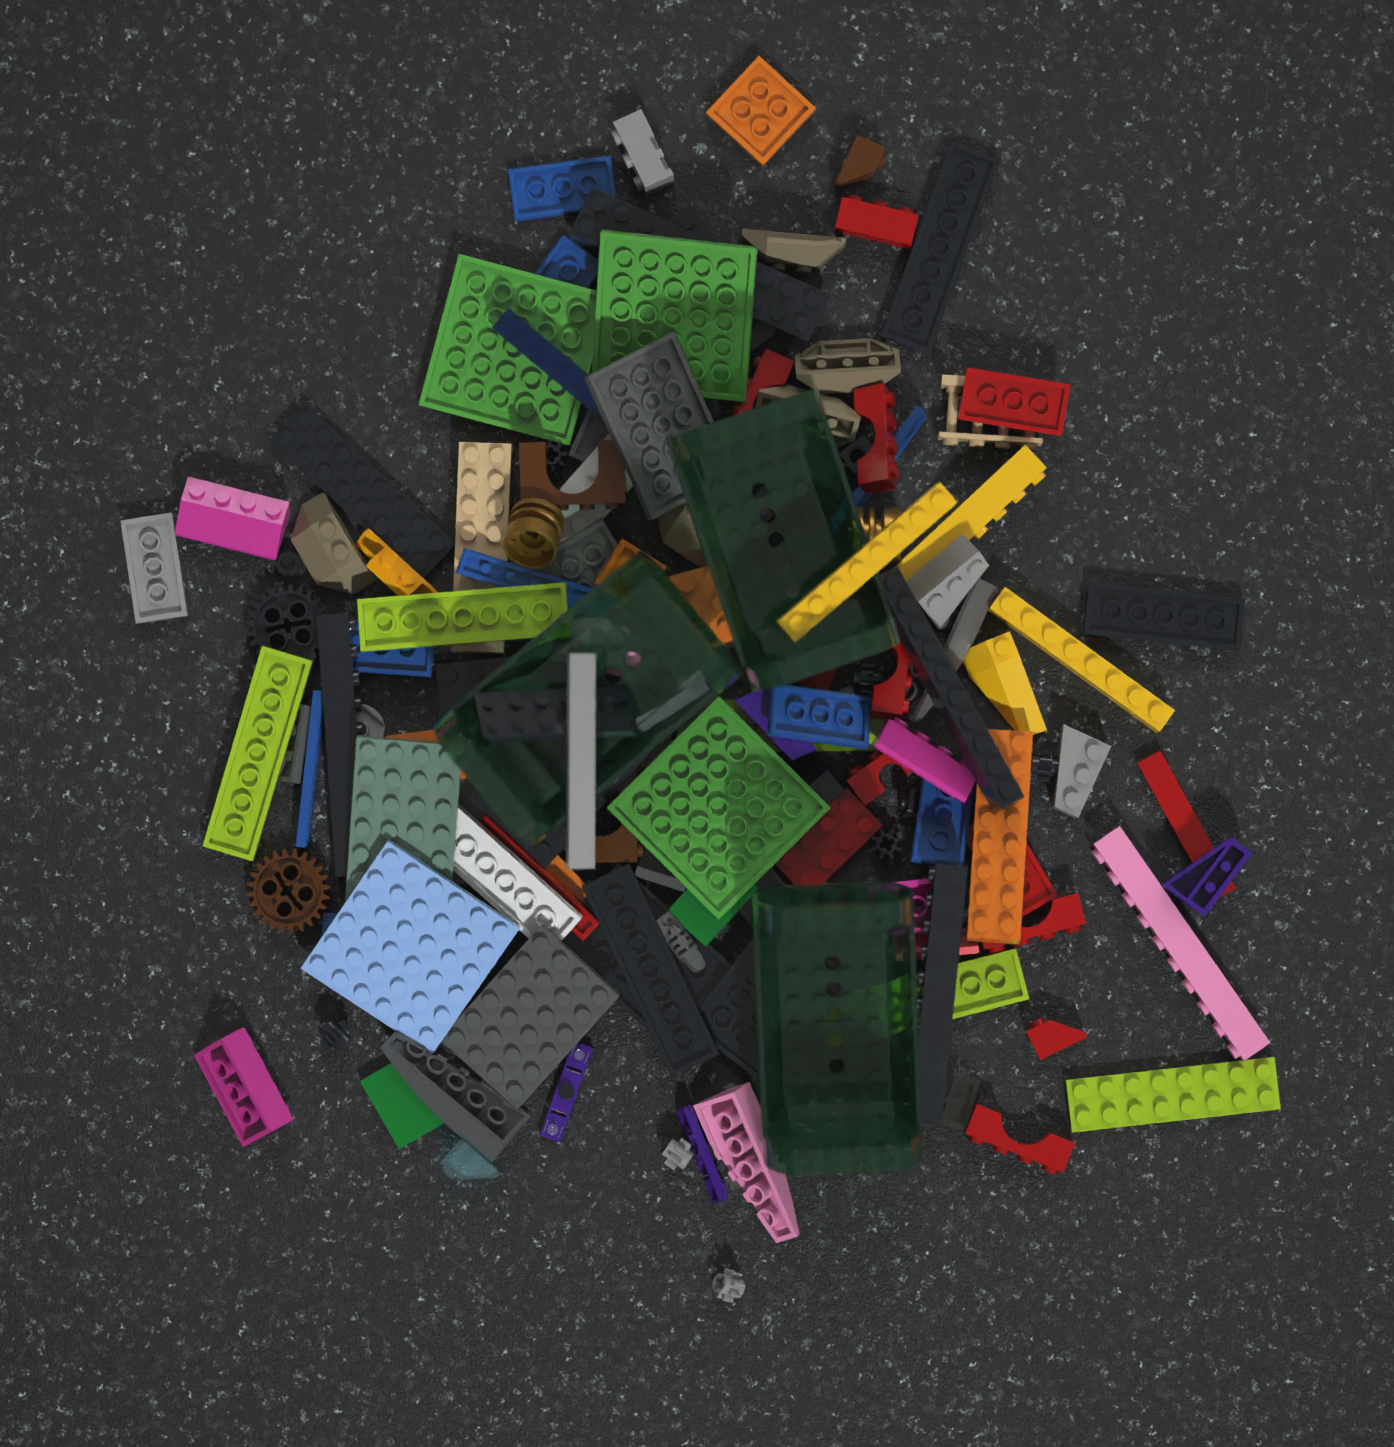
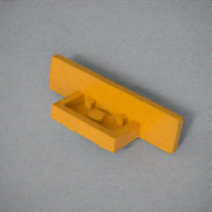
[356,529,439,596]

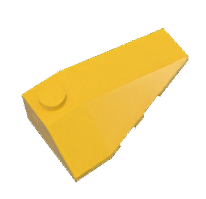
[963,631,1047,735]

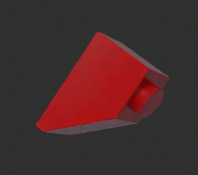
[1025,1017,1088,1060]

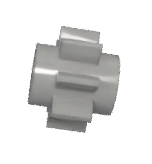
[661,1138,694,1170]
[712,1268,745,1303]

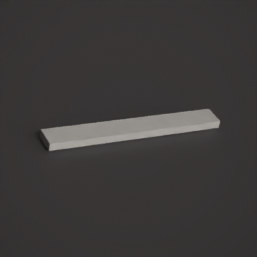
[566,653,596,869]

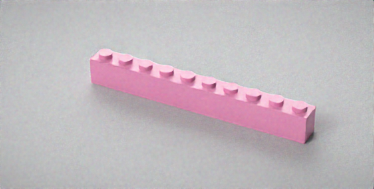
[1091,826,1270,1061]

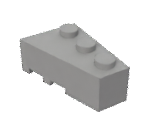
[611,109,674,197]
[906,534,989,630]
[1052,724,1111,818]

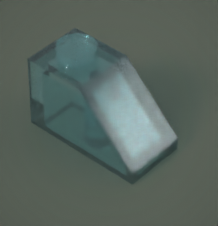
[440,1138,502,1180]

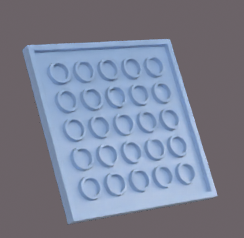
[301,839,520,1055]

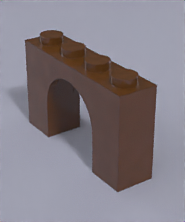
[519,440,627,511]
[595,763,644,863]

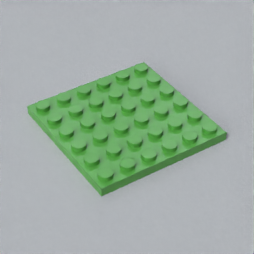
[592,230,758,402]
[419,254,597,446]
[607,696,831,920]

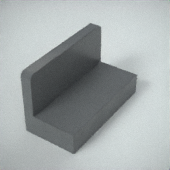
[635,847,686,892]

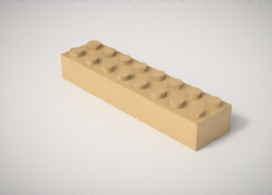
[451,442,513,655]

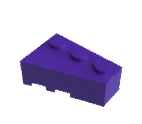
[735,678,816,762]
[1160,837,1252,916]

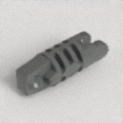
[656,912,706,973]

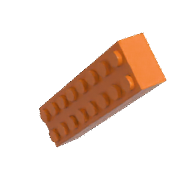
[967,729,1033,944]

